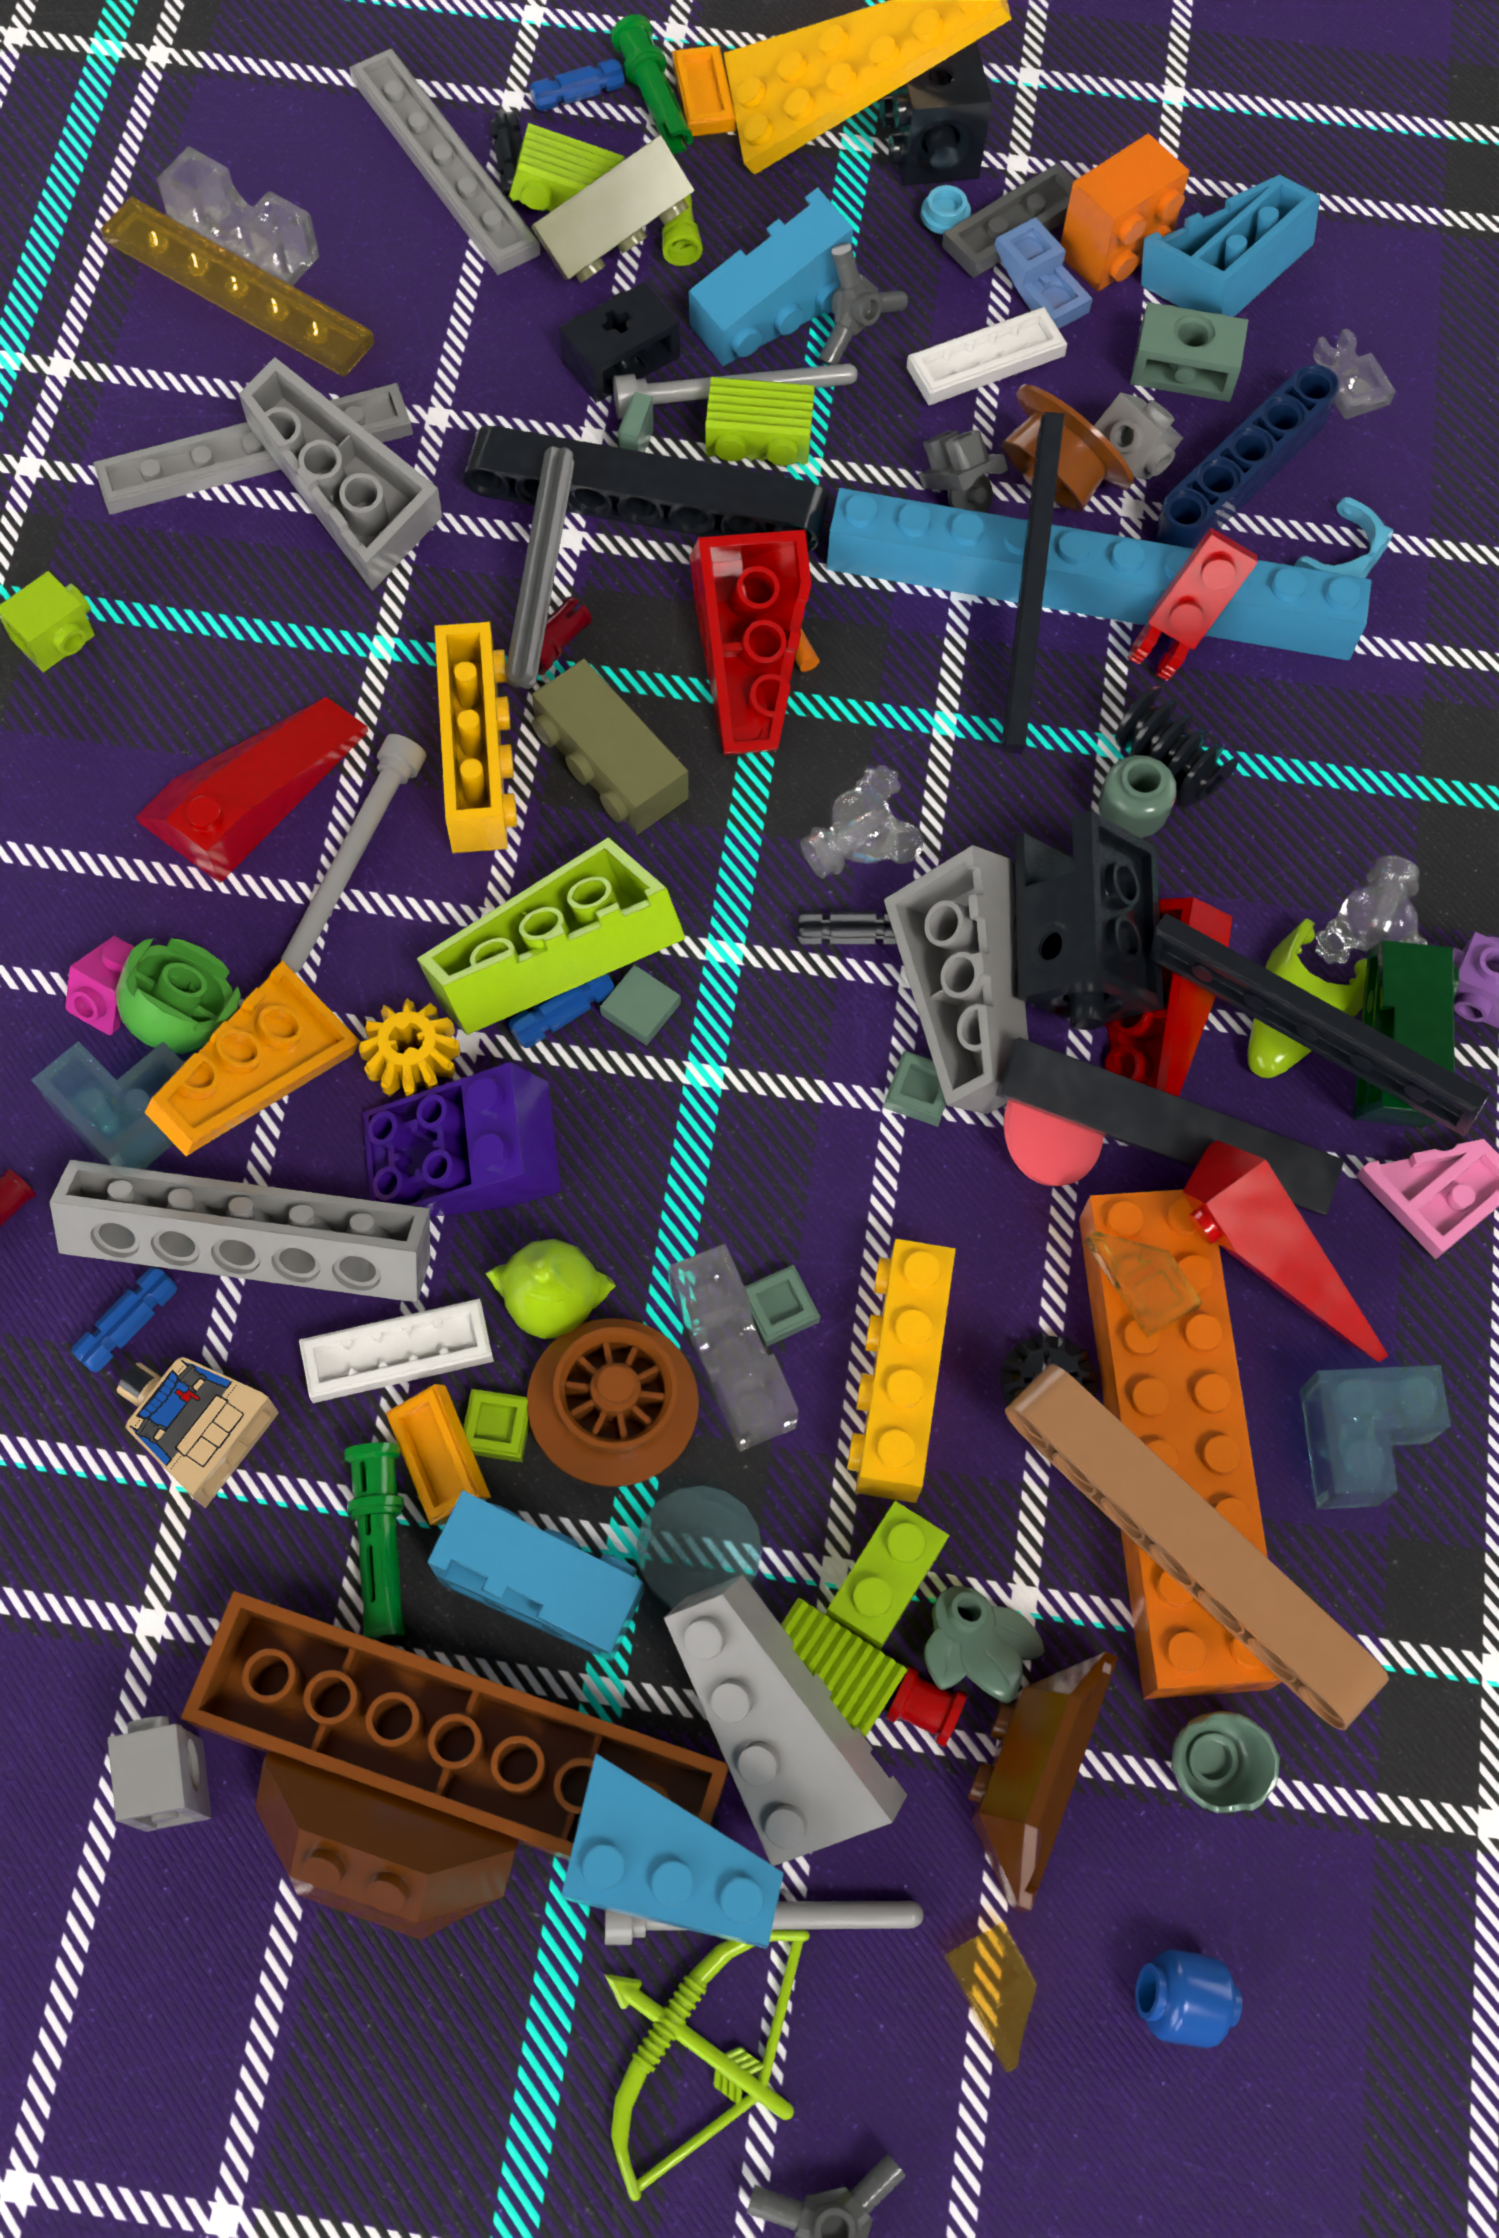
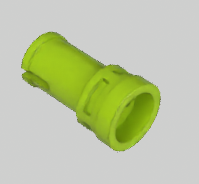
[662,194,703,266]

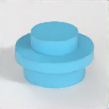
[921,185,971,235]

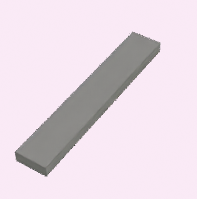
[349,48,541,275]
[93,383,413,515]

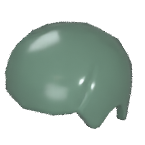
[1171,1711,1280,1813]

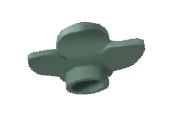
[924,1586,1044,1703]

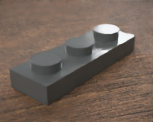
[942,163,1075,278]

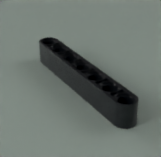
[463,426,828,552]

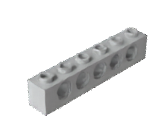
[50,1160,431,1303]

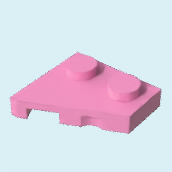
[1356,1139,1499,1259]

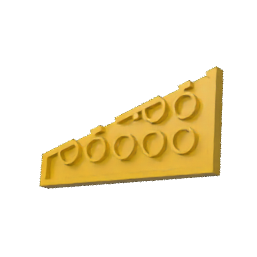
[723,0,1012,175]

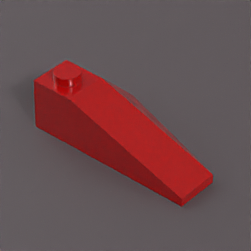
[136,697,369,883]
[1104,897,1233,1097]

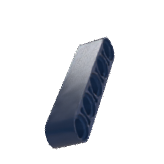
[1153,364,1339,549]

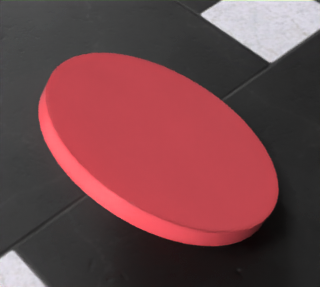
[1004,1100,1104,1186]

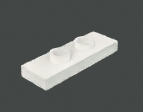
[906,307,1067,405]
[299,1299,494,1403]

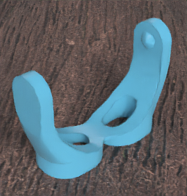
[1294,497,1394,578]

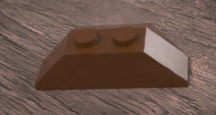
[967,1652,1118,1914]
[255,1751,519,1940]

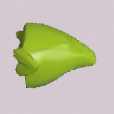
[485,1239,616,1339]

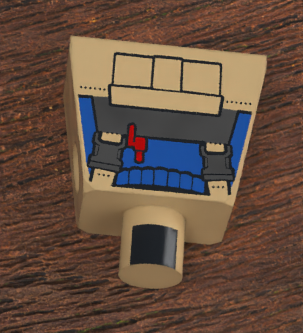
[117,1357,279,1508]

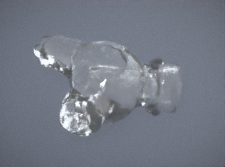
[800,765,923,878]
[1315,856,1427,964]

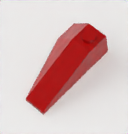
[689,530,812,756]
[1182,1140,1389,1363]

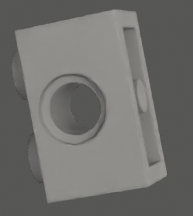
[107,1716,212,1832]

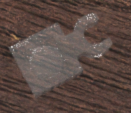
[1313,329,1396,420]

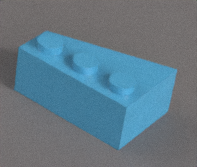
[1141,175,1320,317]
[689,187,853,366]
[427,1490,644,1662]

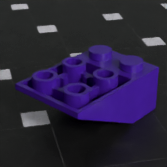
[362,1062,561,1217]

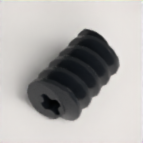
[1115,686,1238,807]

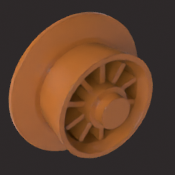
[1002,384,1134,513]
[527,1318,699,1487]

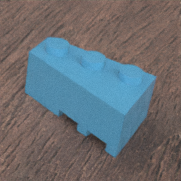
[561,1754,784,1948]

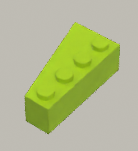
[417,837,686,1035]

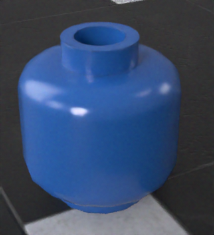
[1135,1949,1242,2049]

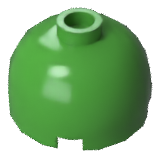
[115,938,240,1054]

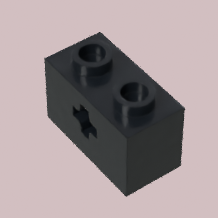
[559,281,680,403]

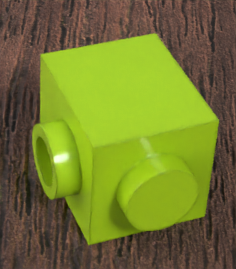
[0,571,95,673]

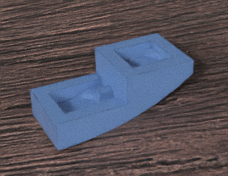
[994,217,1093,329]

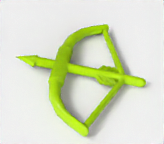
[604,1929,810,2201]

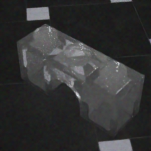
[157,146,319,290]
[668,1244,799,1452]

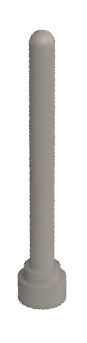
[613,364,858,419]
[281,734,427,973]
[605,1900,924,1945]

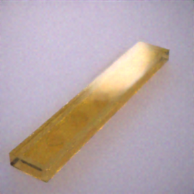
[100,196,375,377]

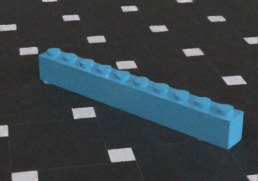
[826,488,1371,661]

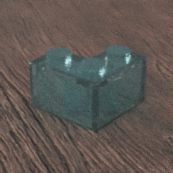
[31,1041,184,1170]
[1300,1365,1451,1509]

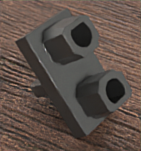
[919,430,1008,513]

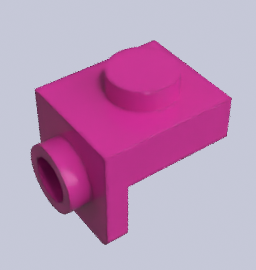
[65,936,135,1035]

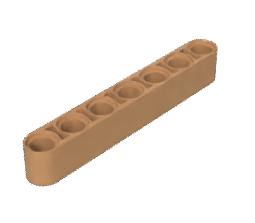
[1005,1364,1389,1730]

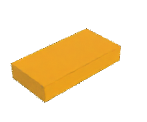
[672,45,736,136]
[386,1384,491,1525]

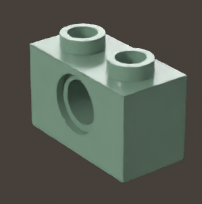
[1130,302,1248,402]

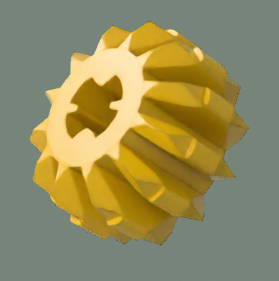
[359,998,461,1097]

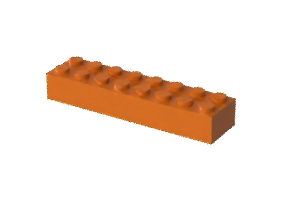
[1079,1189,1282,1699]

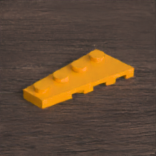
[144,960,361,1156]

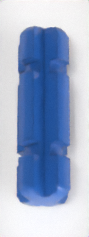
[530,59,625,111]
[508,973,615,1048]
[71,1266,177,1372]

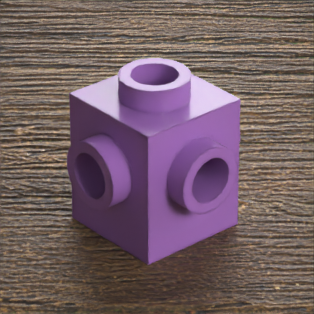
[1453,932,1499,1029]

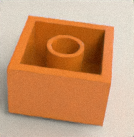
[1060,133,1190,292]

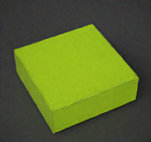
[464,1389,530,1462]

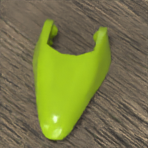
[1247,918,1367,1079]

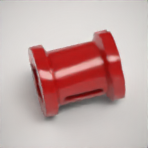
[885,1665,968,1747]

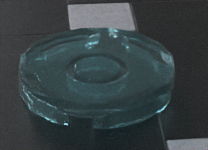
[636,1486,762,1609]

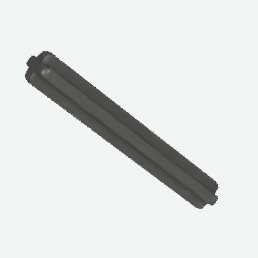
[505,446,574,689]

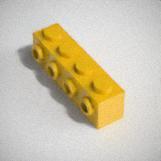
[435,622,517,853]
[847,1239,956,1503]

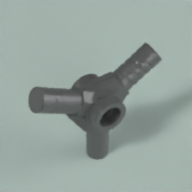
[818,243,908,365]
[746,2154,906,2238]

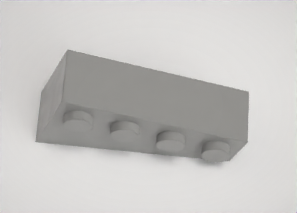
[239,357,442,591]
[884,845,1028,1114]
[664,1574,907,1866]

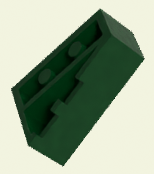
[1352,940,1459,1128]

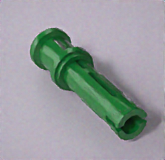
[610,14,694,154]
[344,1442,405,1641]

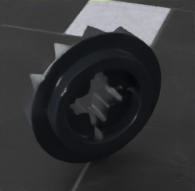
[1000,1332,1098,1407]

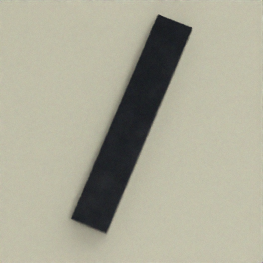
[1001,412,1065,754]
[1149,913,1490,1136]
[995,1038,1344,1215]

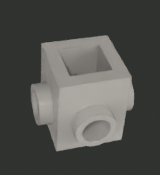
[1094,392,1183,480]

